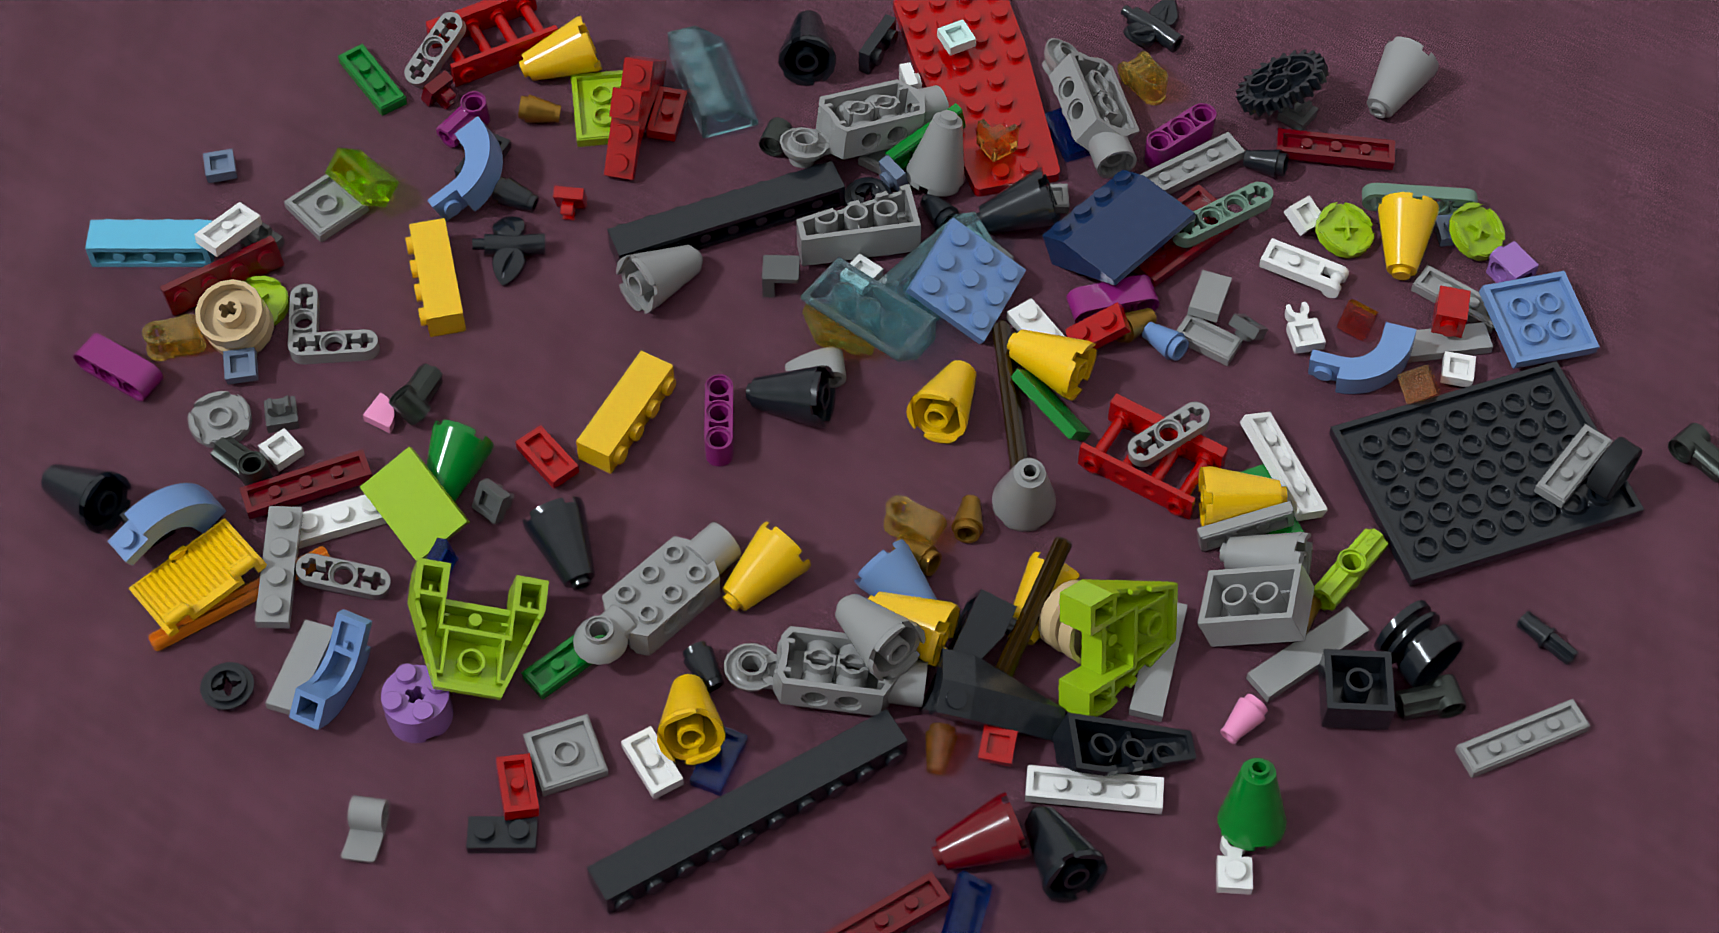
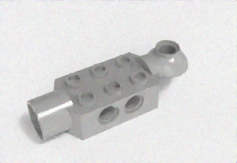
[1042,38,1140,179]
[780,79,949,168]
[573,522,741,665]
[724,626,928,716]

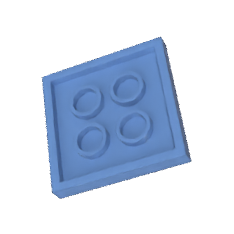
[906,217,1026,344]
[1479,271,1600,369]

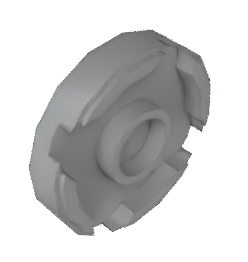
[188,391,253,448]

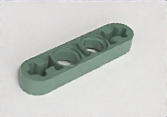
[1172,181,1274,248]
[1362,183,1478,215]

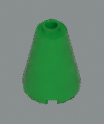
[426,419,494,502]
[1217,758,1286,851]

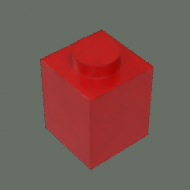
[1431,285,1471,338]

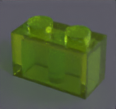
[325,147,399,207]

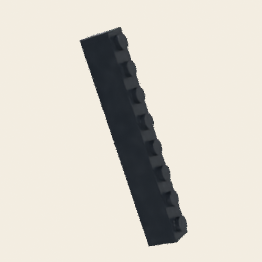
[607,161,845,264]

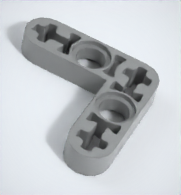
[288,284,380,364]

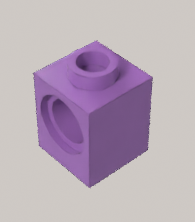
[1486,241,1539,283]

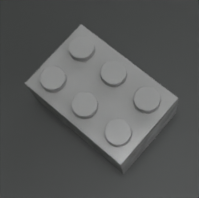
[1198,563,1315,647]

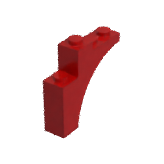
[604,56,667,180]

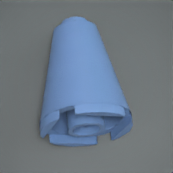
[854,539,937,600]

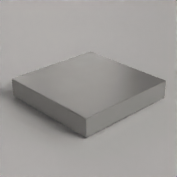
[284,171,369,242]
[523,714,609,797]

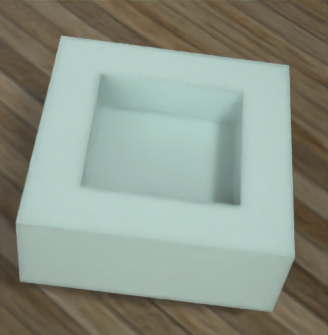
[937,20,976,56]

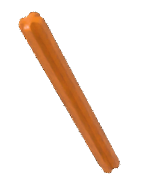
[148,546,330,651]

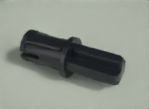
[1516,610,1579,665]

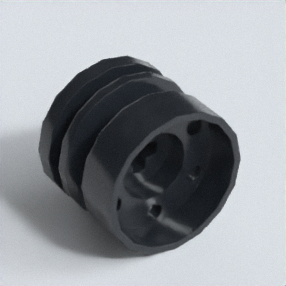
[1374,600,1465,688]

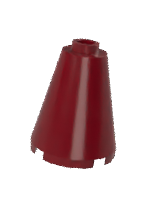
[931,791,1031,871]

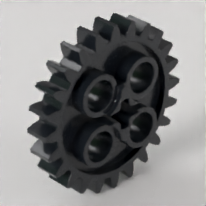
[1236,49,1329,117]

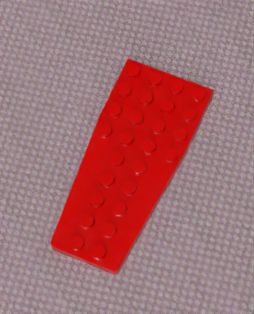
[893,0,1060,197]

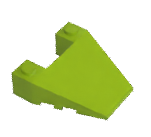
[407,557,549,700]
[1058,579,1178,717]

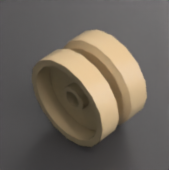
[195,279,274,355]
[1038,580,1082,664]

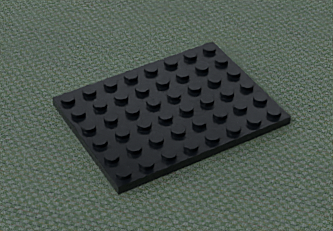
[1329,361,1645,587]

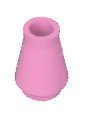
[1220,694,1268,744]

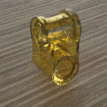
[1117,51,1168,105]
[142,314,206,361]
[883,496,947,546]

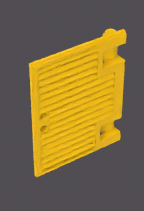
[128,518,267,637]

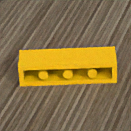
[405,218,466,337]
[576,351,676,474]

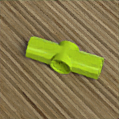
[1313,528,1388,611]

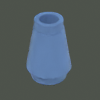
[1142,322,1189,361]

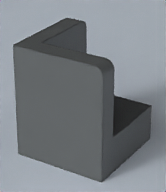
[762,255,800,298]

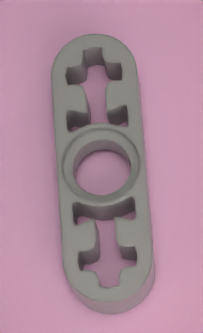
[404,12,466,88]
[1128,402,1210,467]
[296,553,391,600]

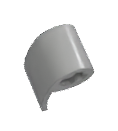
[785,347,846,388]
[340,795,390,863]

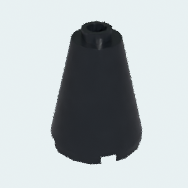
[778,10,836,86]
[975,167,1061,234]
[746,365,836,428]
[41,464,132,534]
[522,496,595,591]
[1024,806,1108,903]

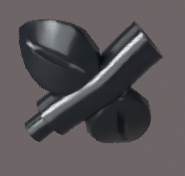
[1121,0,1184,53]
[472,216,545,287]

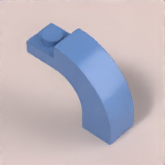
[428,116,503,222]
[1308,322,1417,394]
[108,483,226,566]
[289,609,373,730]

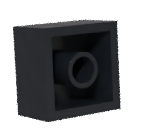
[1318,649,1395,730]

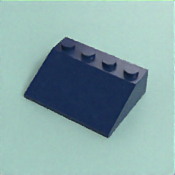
[1042,170,1196,285]

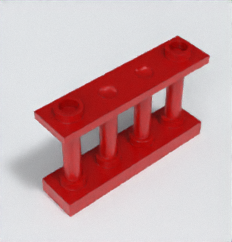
[425,0,558,87]
[1078,393,1228,520]

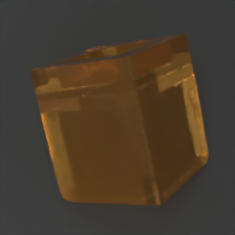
[976,119,1019,162]
[1397,365,1441,404]

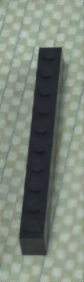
[587,709,908,915]

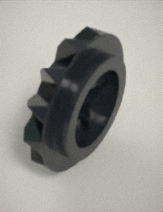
[845,177,892,206]
[200,662,255,713]

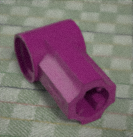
[436,91,490,148]

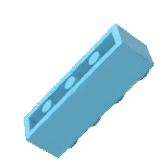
[85,219,215,267]

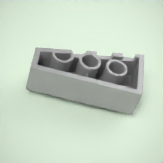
[796,184,921,266]

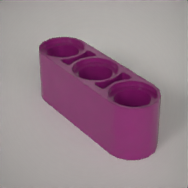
[1144,103,1217,168]
[1066,275,1160,324]
[73,333,164,401]
[704,374,734,467]

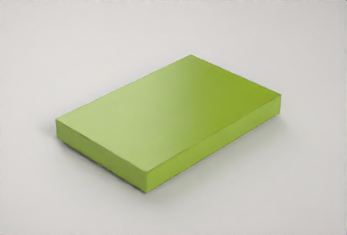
[571,70,623,147]
[360,446,470,561]

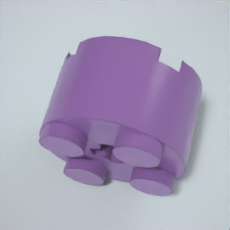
[381,663,454,743]

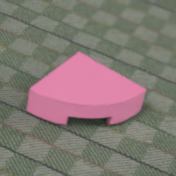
[363,392,395,433]

